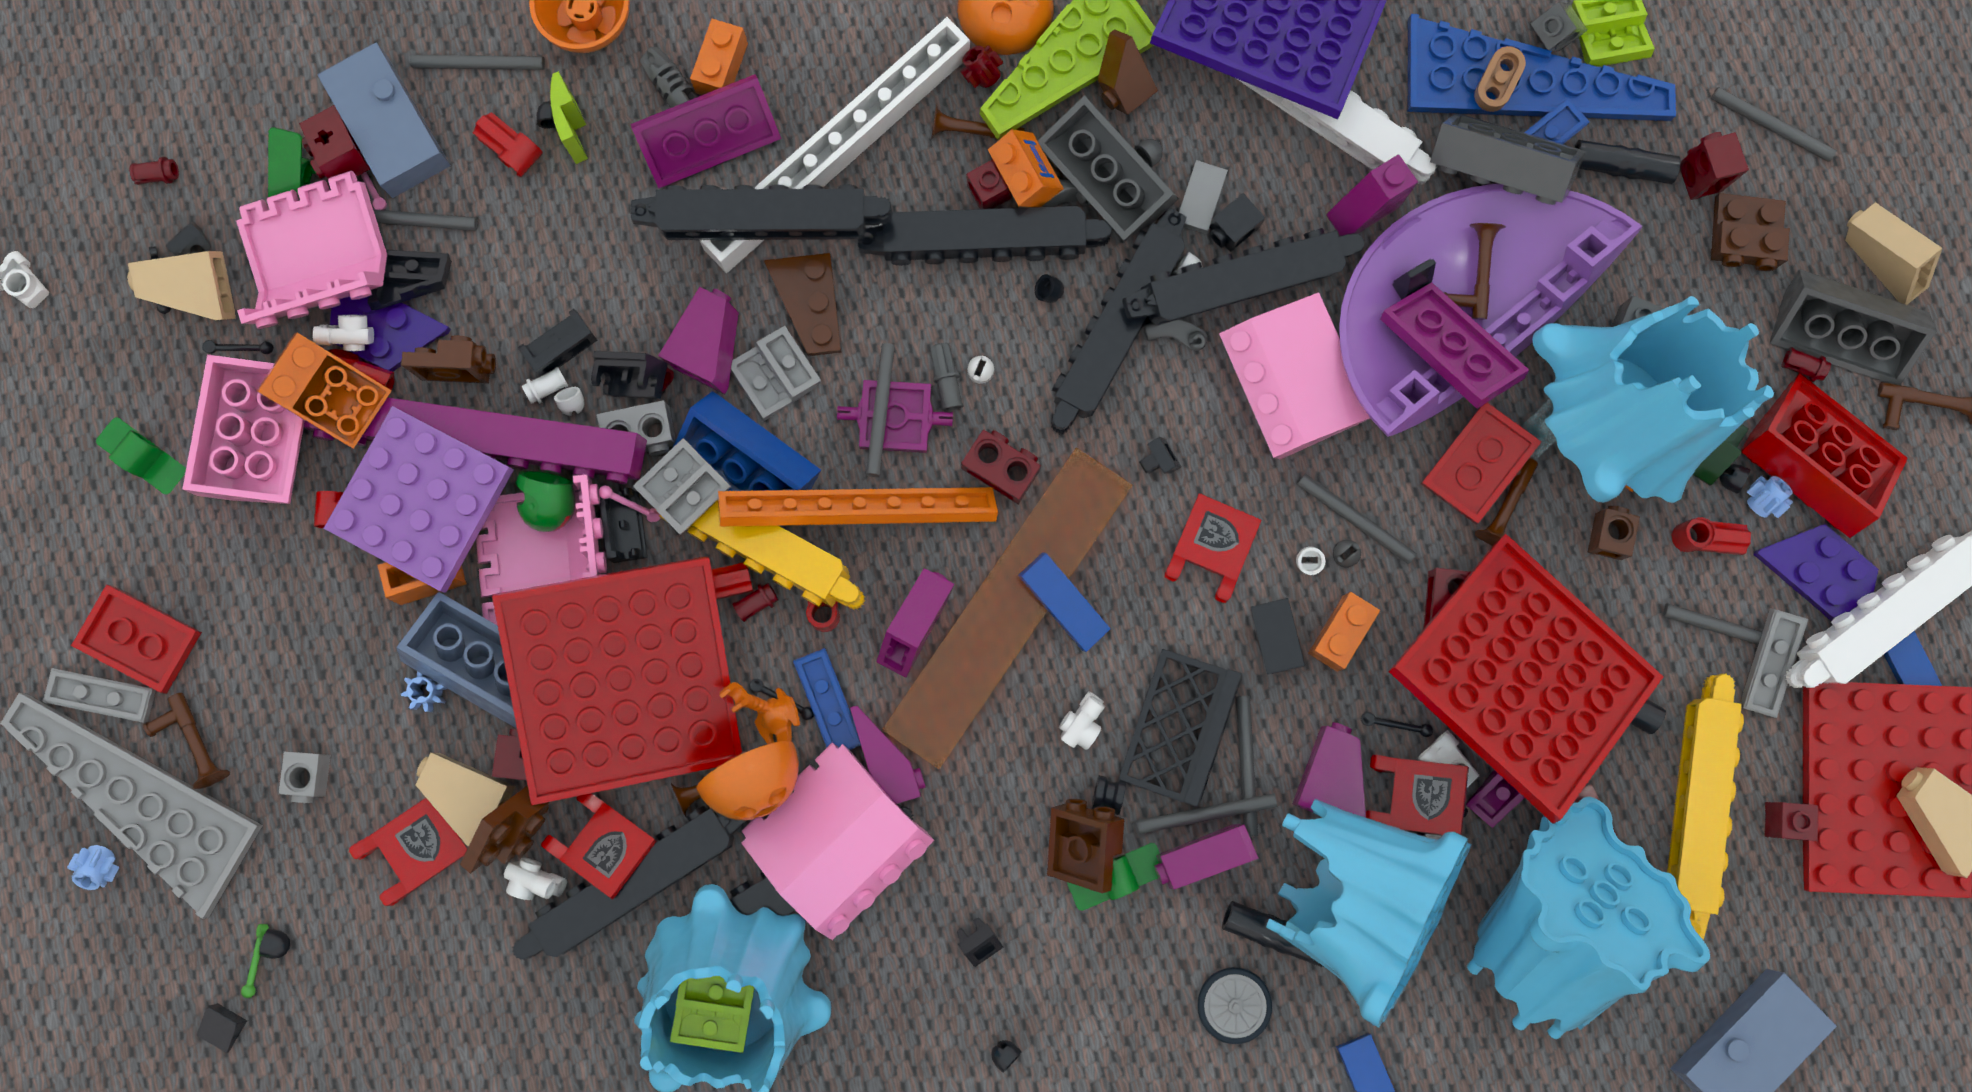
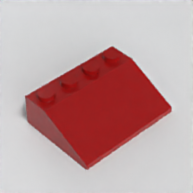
[1741,373,1908,538]

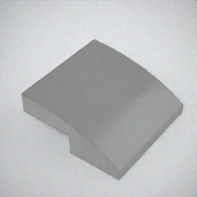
[731,326,821,422]
[633,438,731,535]

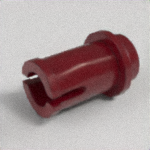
[129,157,179,185]
[1781,347,1831,382]
[732,583,779,622]

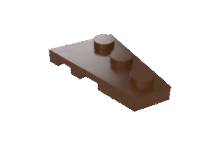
[764,253,842,356]

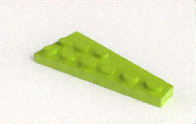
[979,0,1155,140]

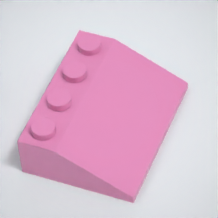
[1219,293,1371,459]
[182,355,305,504]

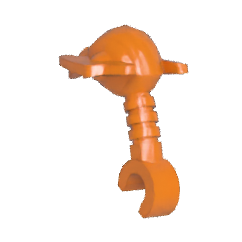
[720,682,800,744]

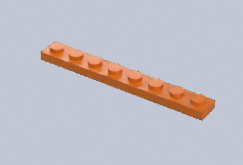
[718,487,998,527]

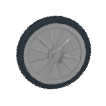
[1197,967,1272,1044]

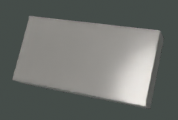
[1179,160,1228,234]

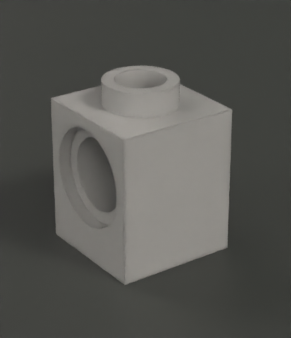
[279,752,331,803]

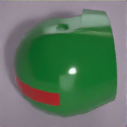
[516,471,576,532]

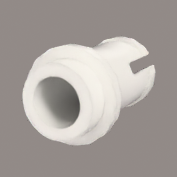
[522,367,568,404]

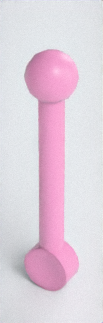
[361,172,387,210]
[599,485,660,522]

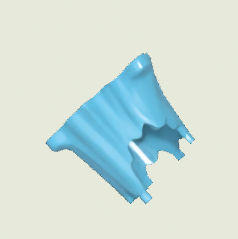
[1532,296,1774,503]
[1467,797,1710,1039]
[1266,799,1472,1028]
[634,884,832,1092]

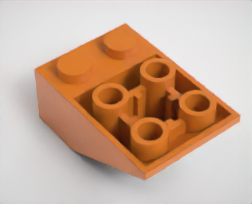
[256,332,391,449]

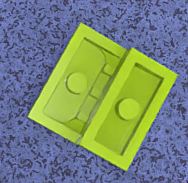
[1572,0,1655,67]
[550,71,588,164]
[670,976,754,1053]

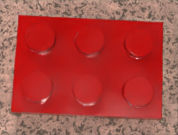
[1421,402,1541,524]
[71,584,202,694]

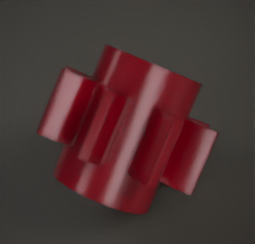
[960,46,1003,88]

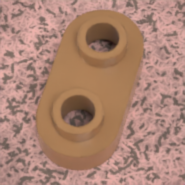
[1474,46,1526,112]

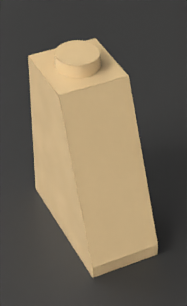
[1845,202,1942,305]
[127,251,236,320]
[416,753,516,847]
[1897,767,1972,878]

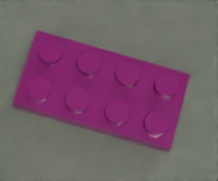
[630,74,781,189]
[1380,282,1529,409]

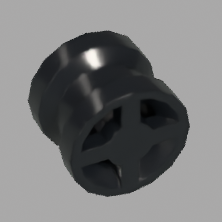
[1091,775,1126,815]

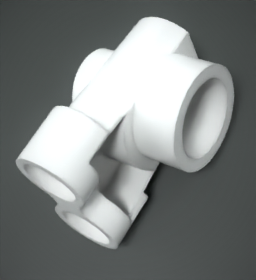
[0,251,49,308]
[313,315,374,351]
[1059,691,1105,750]
[1418,730,1479,787]
[504,858,567,900]

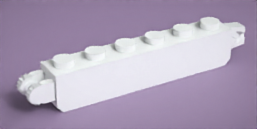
[1237,79,1437,184]
[1785,531,1972,688]

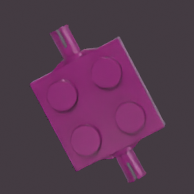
[837,380,953,453]

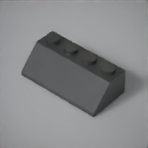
[1038,95,1179,241]
[1430,113,1586,205]
[1770,269,1937,385]

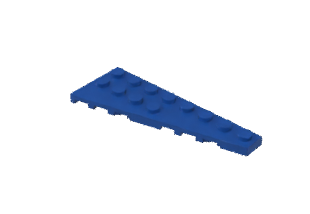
[1407,14,1676,121]

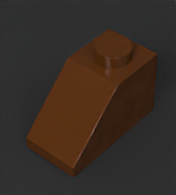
[1098,29,1158,115]

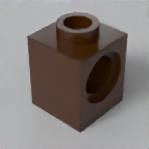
[1588,506,1640,560]

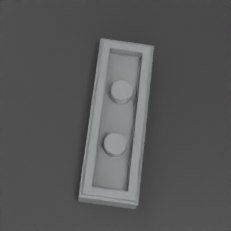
[1740,608,1808,718]
[43,668,156,723]

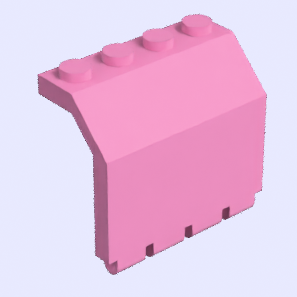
[236,171,387,329]
[476,475,607,625]
[741,742,934,940]

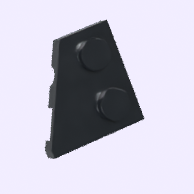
[368,250,452,310]

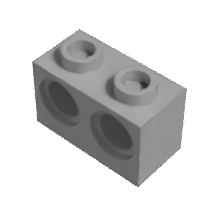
[597,400,676,456]

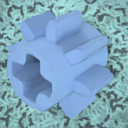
[1747,476,1793,518]
[401,671,447,712]
[67,845,119,890]

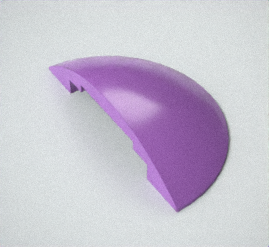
[1339,184,1642,437]

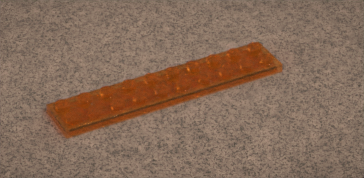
[882,447,1133,770]

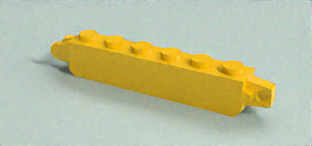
[659,500,865,610]
[1667,674,1744,940]

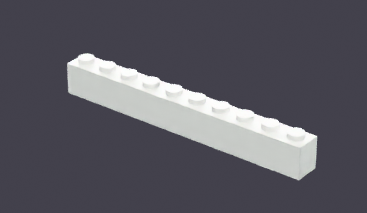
[699,17,970,274]

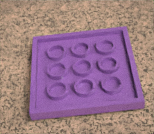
[323,406,514,593]

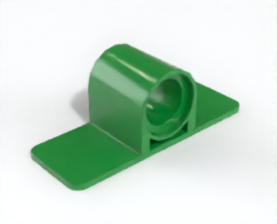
[268,127,316,208]
[96,417,186,495]
[1067,843,1160,911]

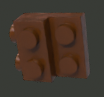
[1711,193,1790,271]
[401,335,496,384]
[460,785,549,874]
[1047,799,1124,894]

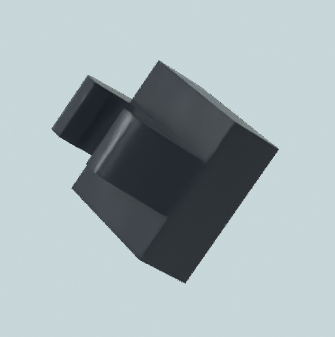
[166,221,211,256]
[1139,437,1181,474]
[957,918,1004,967]

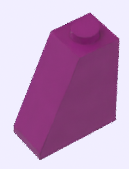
[1326,154,1418,236]
[658,287,739,395]
[876,568,954,678]
[1292,722,1366,818]
[1154,824,1258,890]

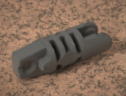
[640,47,698,108]

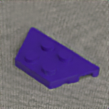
[330,296,451,372]
[1753,524,1879,621]

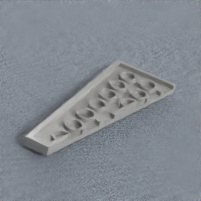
[0,693,263,919]

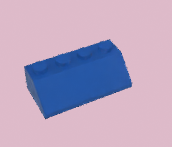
[673,391,821,528]

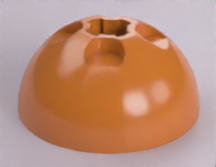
[529,0,630,53]
[957,0,1054,55]
[696,741,799,820]

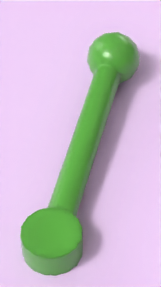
[241,924,269,998]

